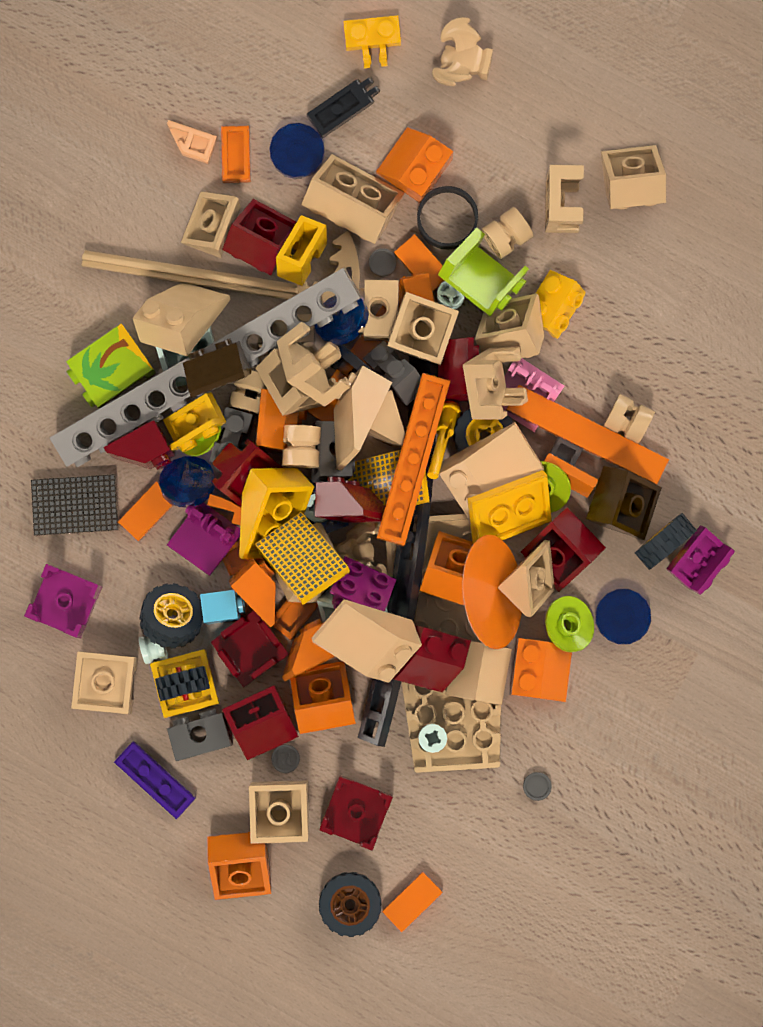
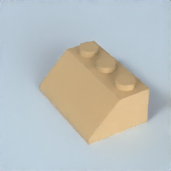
[301,154,405,244]

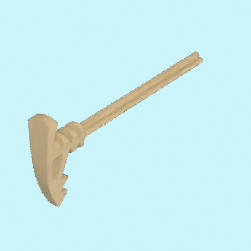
[82,231,360,343]

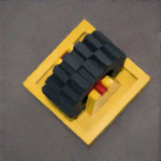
[150,649,220,718]

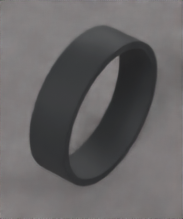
[417,186,478,250]

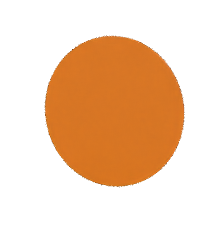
[463,535,522,649]

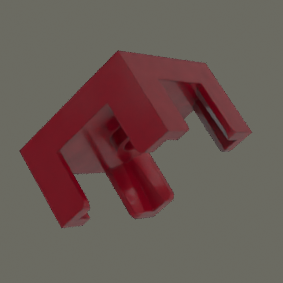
[319,775,393,851]

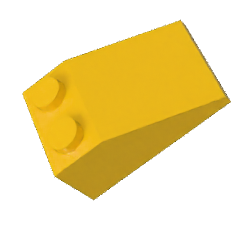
[239,468,314,559]

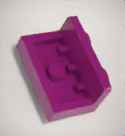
[666,525,735,595]

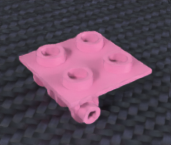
[502,358,564,432]

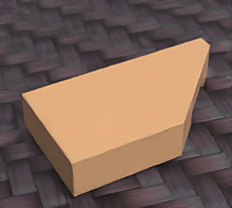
[167,120,217,164]

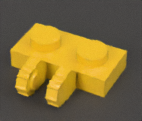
[343,15,401,68]

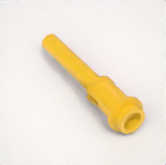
[427,401,461,479]

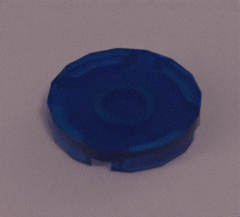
[269,123,325,179]
[314,295,369,345]
[159,456,215,507]
[595,589,651,645]

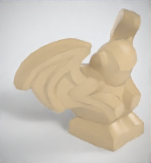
[432,17,493,86]
[332,522,387,575]

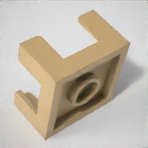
[545,165,584,233]
[277,322,350,407]
[256,341,337,416]
[463,347,528,419]
[71,652,138,714]

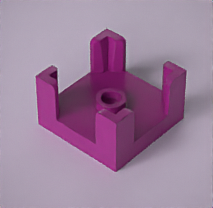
[24,564,103,639]

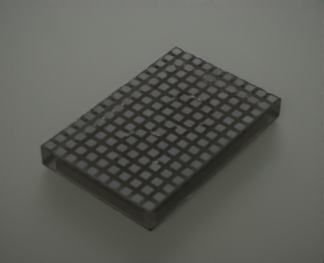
[31,474,119,536]

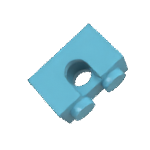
[200,590,246,624]

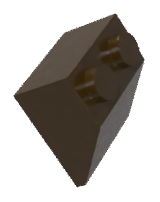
[183,338,252,398]
[586,466,662,540]

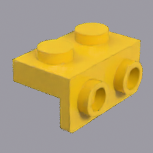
[535,270,586,339]
[163,392,226,452]

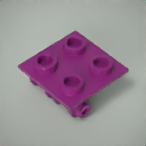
[167,500,240,576]
[330,556,396,612]

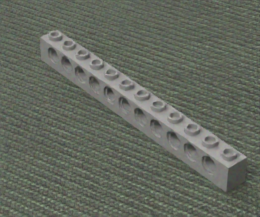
[50,267,361,467]

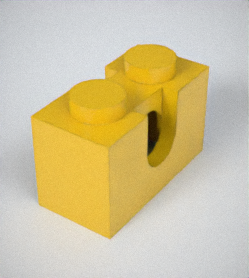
[276,215,327,286]

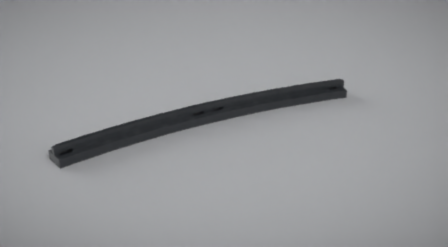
[357,356,438,747]

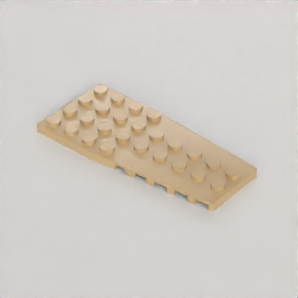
[386,514,501,773]

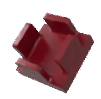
[211,439,283,506]
[211,611,289,688]

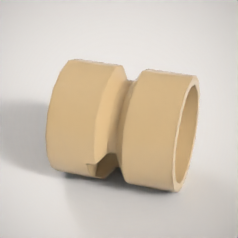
[481,207,533,259]
[228,370,267,416]
[603,394,655,444]
[282,425,321,468]

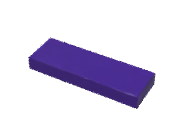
[114,741,196,820]

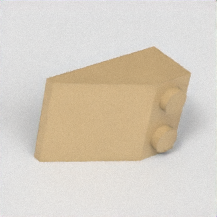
[133,283,231,356]
[334,366,392,471]
[439,422,544,519]
[312,599,422,683]

